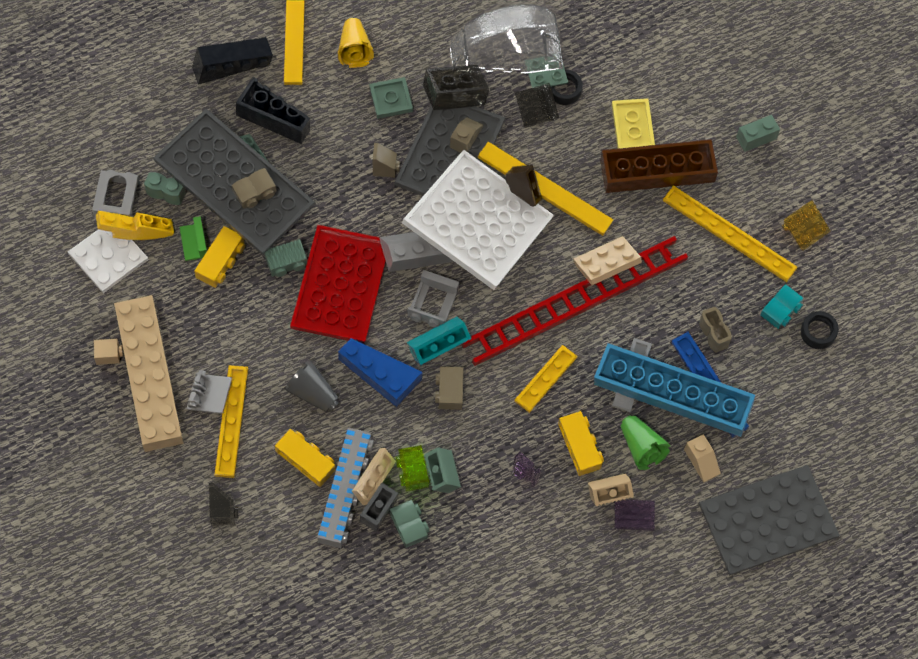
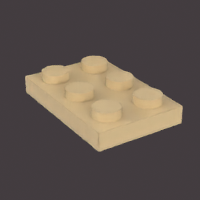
[574,236,642,285]

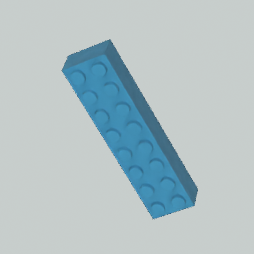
[594,343,755,437]

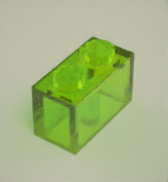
[395,445,429,492]

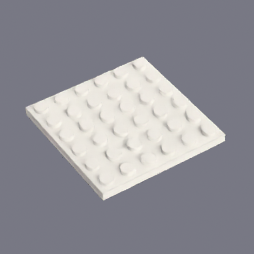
[402,150,554,290]

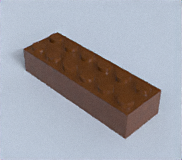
[600,139,718,193]

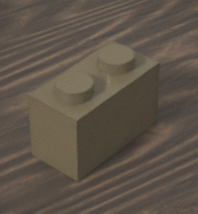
[435,367,463,410]

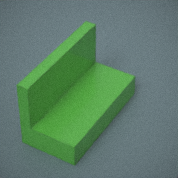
[180,216,207,261]

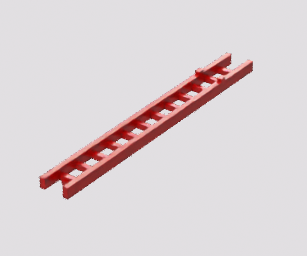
[461,236,688,366]

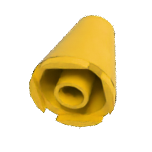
[338,18,374,68]

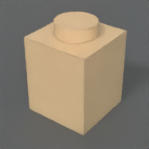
[94,339,123,365]

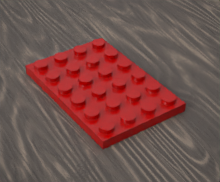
[290,225,386,344]

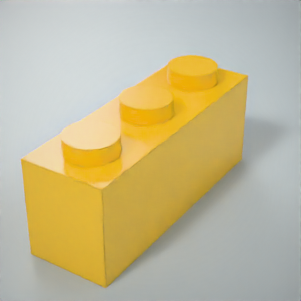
[194,226,245,288]
[558,411,604,476]
[275,429,336,487]

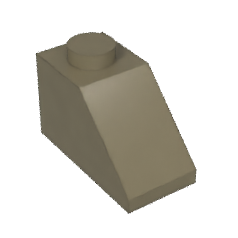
[450,117,483,153]
[373,143,400,178]

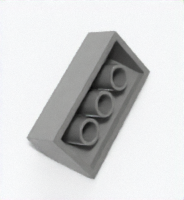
[380,232,454,272]

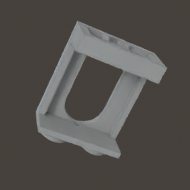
[92,170,140,218]
[408,270,459,328]

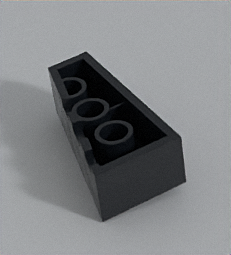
[192,37,273,85]
[236,77,310,144]

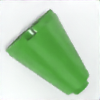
[621,416,670,470]

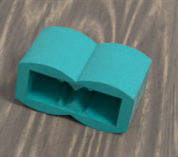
[760,284,804,329]

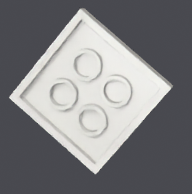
[68,229,148,293]

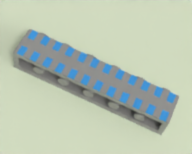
[317,428,374,548]

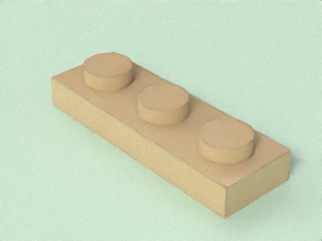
[352,448,396,505]

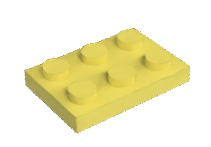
[612,98,655,148]

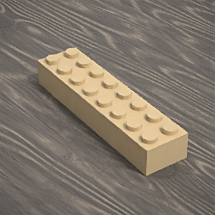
[114,295,184,452]

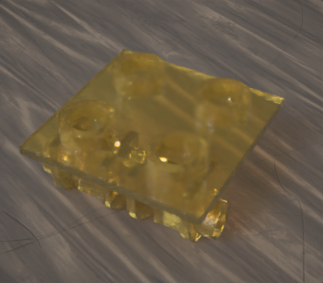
[782,200,831,251]

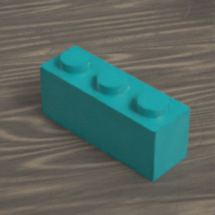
[406,317,471,365]

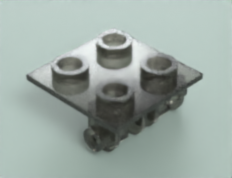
[515,83,559,128]

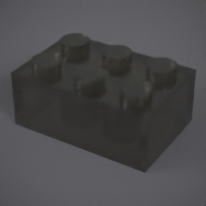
[423,64,489,110]

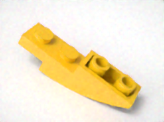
[96,210,174,240]

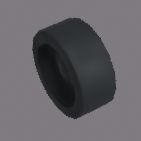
[548,69,583,105]
[801,311,839,349]

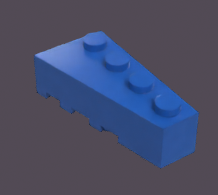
[338,338,422,407]

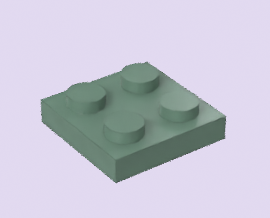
[369,77,413,119]

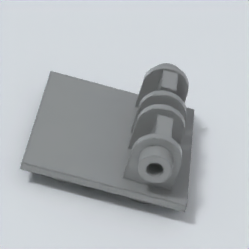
[186,370,232,414]

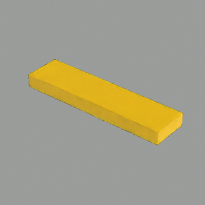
[514,345,577,413]

